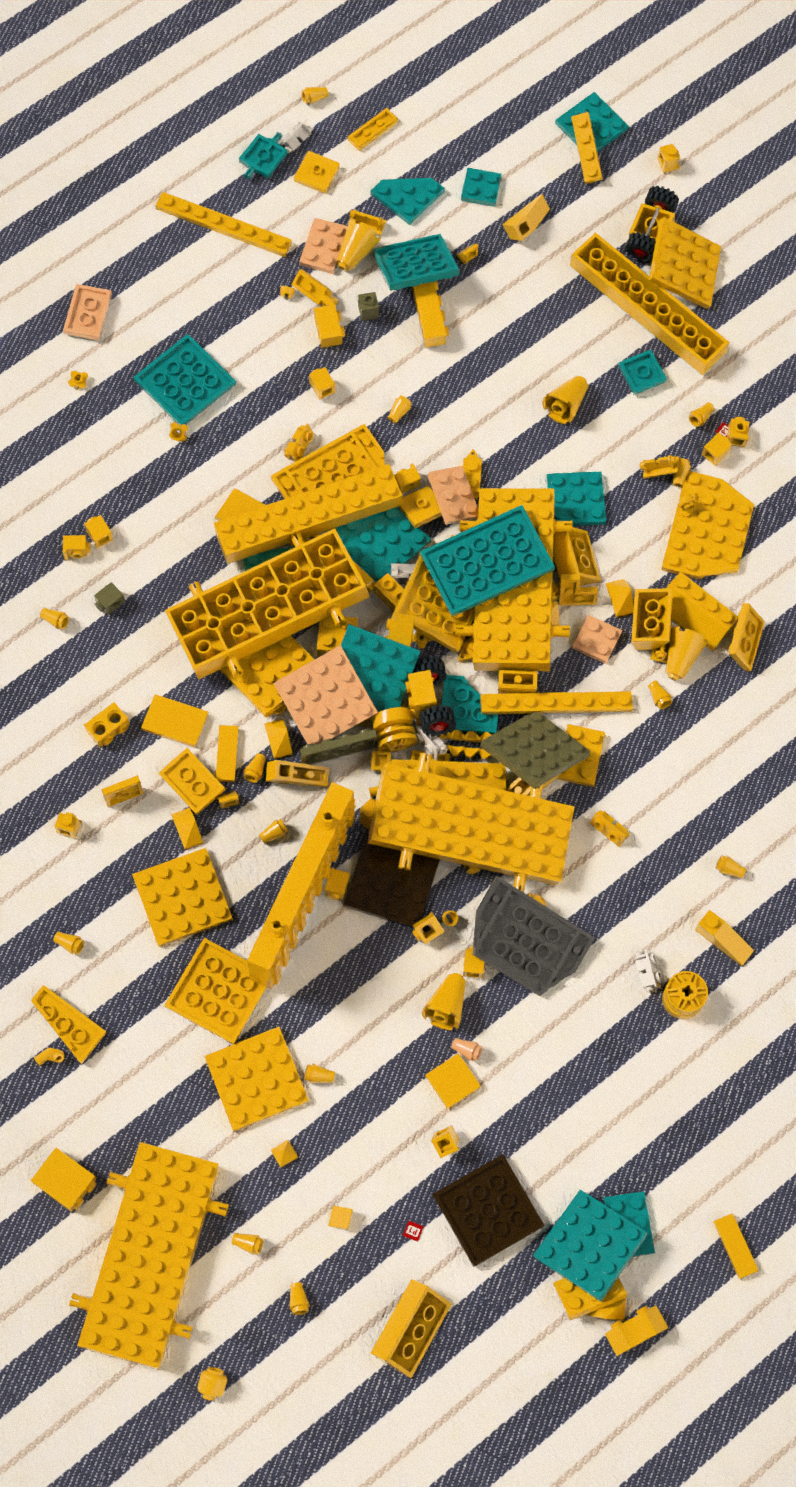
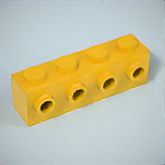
[411,280,449,348]

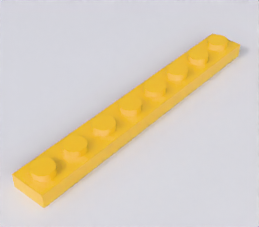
[155,191,292,257]
[480,691,633,714]

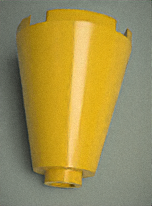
[337,219,381,271]
[542,376,588,424]
[665,626,708,681]
[421,973,466,1030]

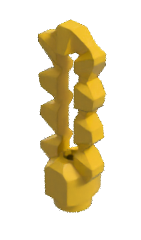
[433,730,492,760]

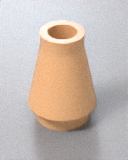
[451,1038,483,1061]

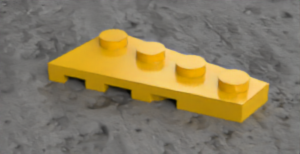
[31,985,106,1065]

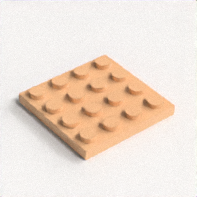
[274,645,378,745]

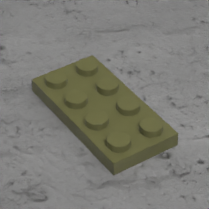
[300,729,377,765]

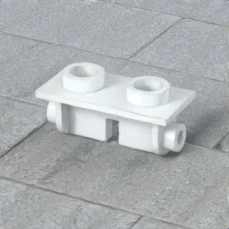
[280,119,313,153]
[391,563,416,582]
[415,724,447,761]
[635,949,663,992]

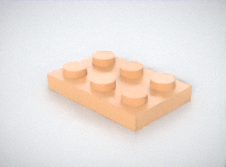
[299,218,348,274]
[63,284,112,340]
[428,466,479,525]

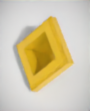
[271,1140,298,1168]

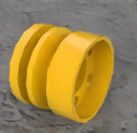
[371,707,417,752]
[662,971,708,1019]

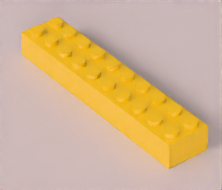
[570,232,730,375]
[214,464,402,564]

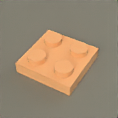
[572,615,622,664]

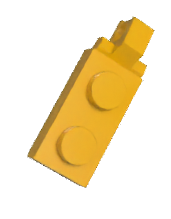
[291,269,339,306]

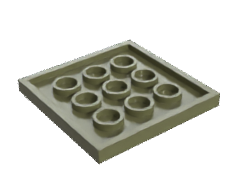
[480,712,590,789]

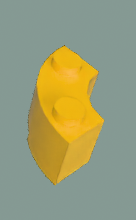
[605,1305,668,1356]

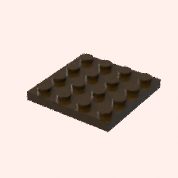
[343,833,440,929]
[432,1154,545,1268]

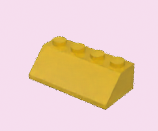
[667,572,738,652]
[371,1279,452,1378]

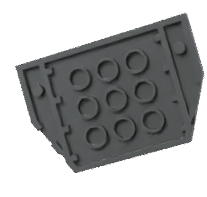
[472,876,595,996]

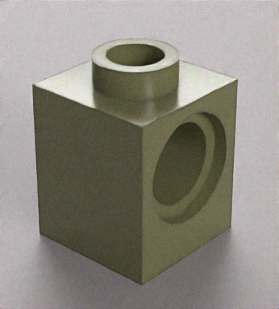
[358,292,379,321]
[94,582,125,615]

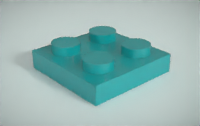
[461,167,502,207]
[618,350,667,395]

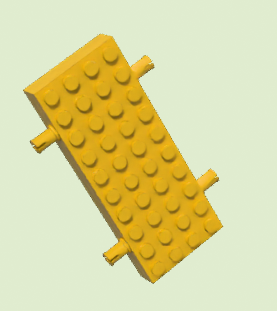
[455,488,573,671]
[165,528,369,680]
[367,753,574,892]
[247,782,356,989]
[69,1142,229,1370]

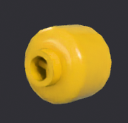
[197,1367,227,1401]

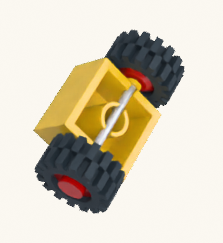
[625,185,679,262]
[405,656,456,737]

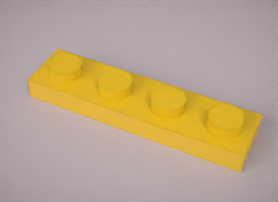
[571,112,603,184]

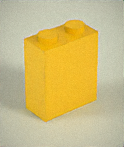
[30,1148,97,1212]

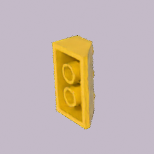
[553,527,601,586]
[631,588,673,650]

